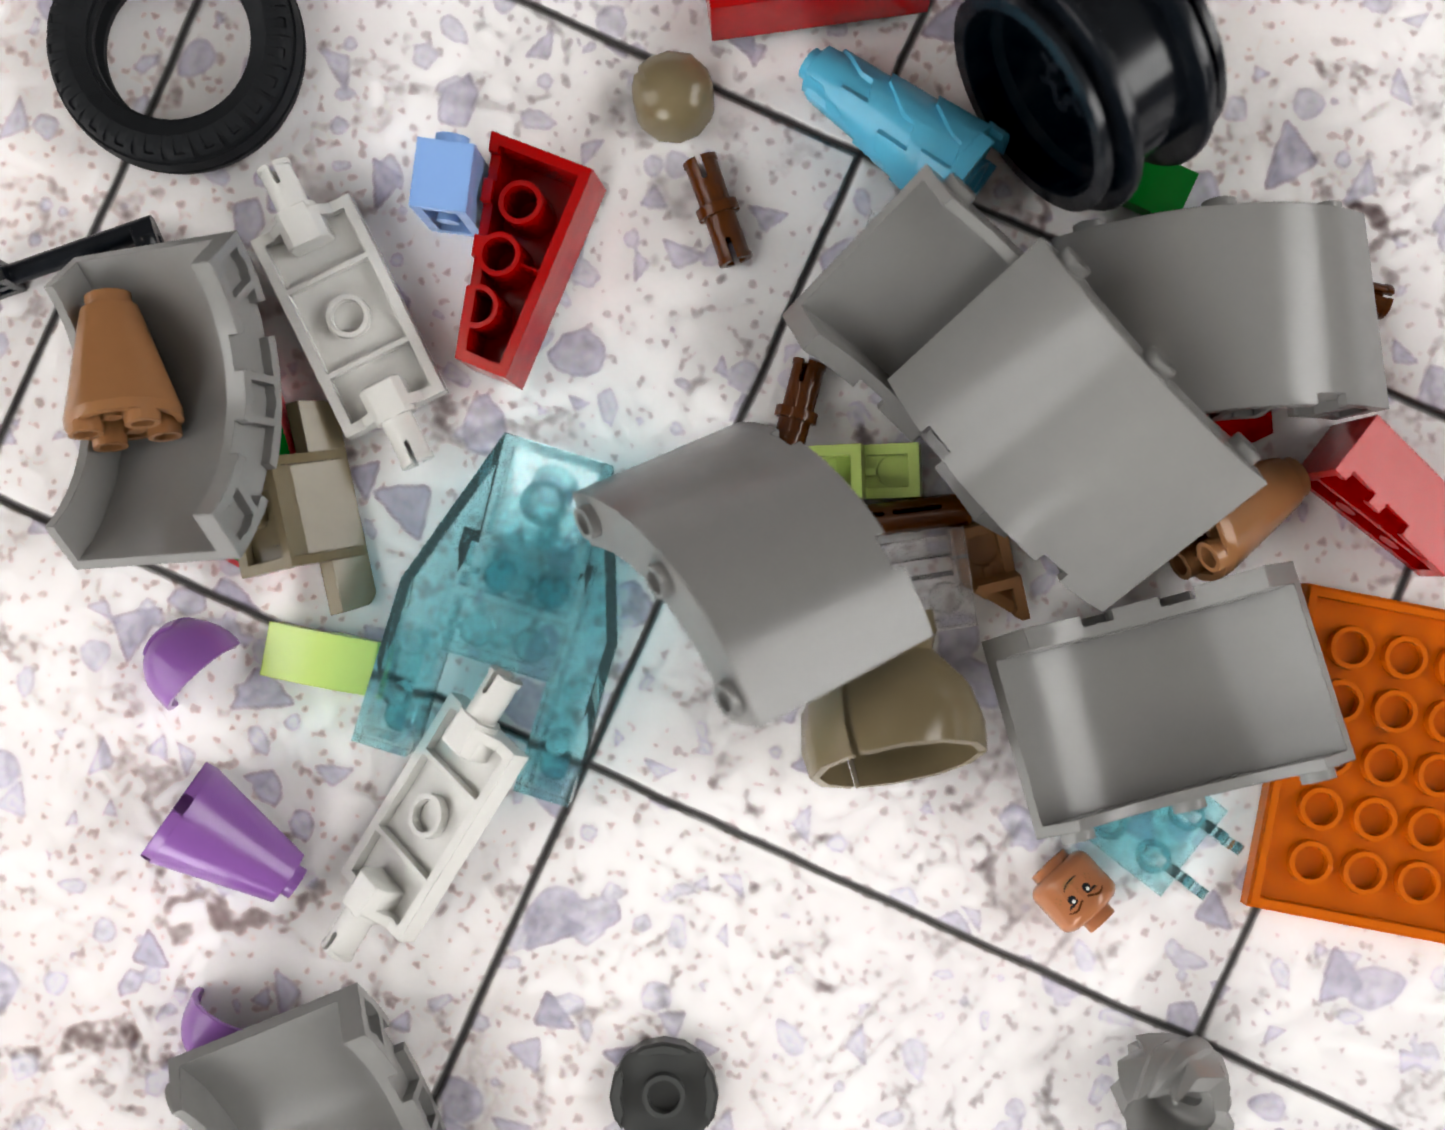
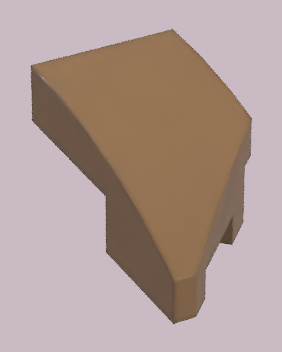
[947,521,1031,621]

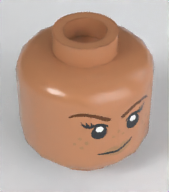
[1032,849,1116,933]

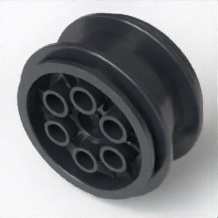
[954,0,1227,212]

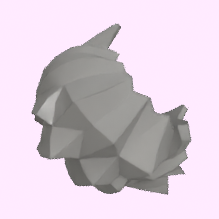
[1110,1032,1234,1130]

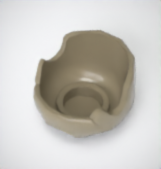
[632,51,714,143]

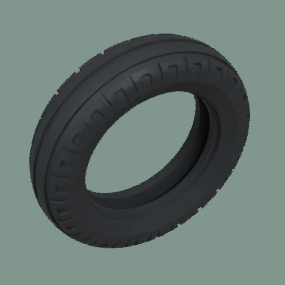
[46,0,306,174]

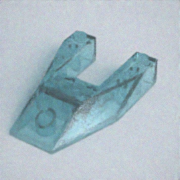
[351,432,618,807]

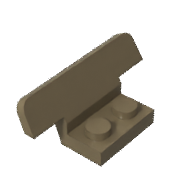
[238,400,376,616]

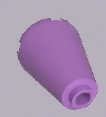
[140,762,307,902]

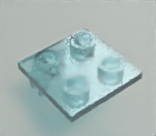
[1089,796,1245,901]

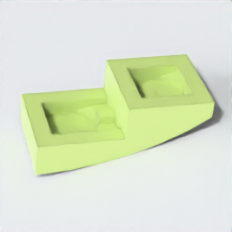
[808,442,923,500]
[260,621,385,696]

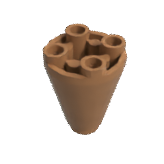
[62,288,185,452]
[1169,457,1311,581]

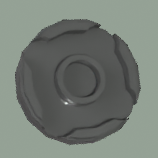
[609,1036,719,1130]

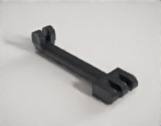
[0,215,164,300]

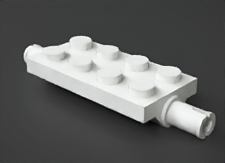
[250,157,449,471]
[321,664,529,963]

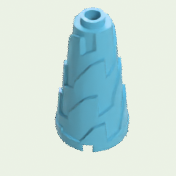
[798,46,1010,196]

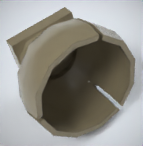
[801,609,988,789]

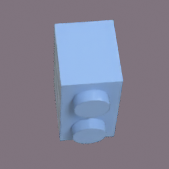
[408,132,489,237]

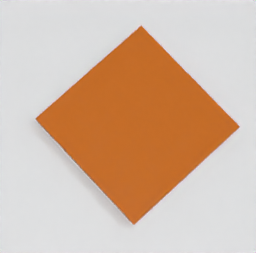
[1240,583,1445,944]

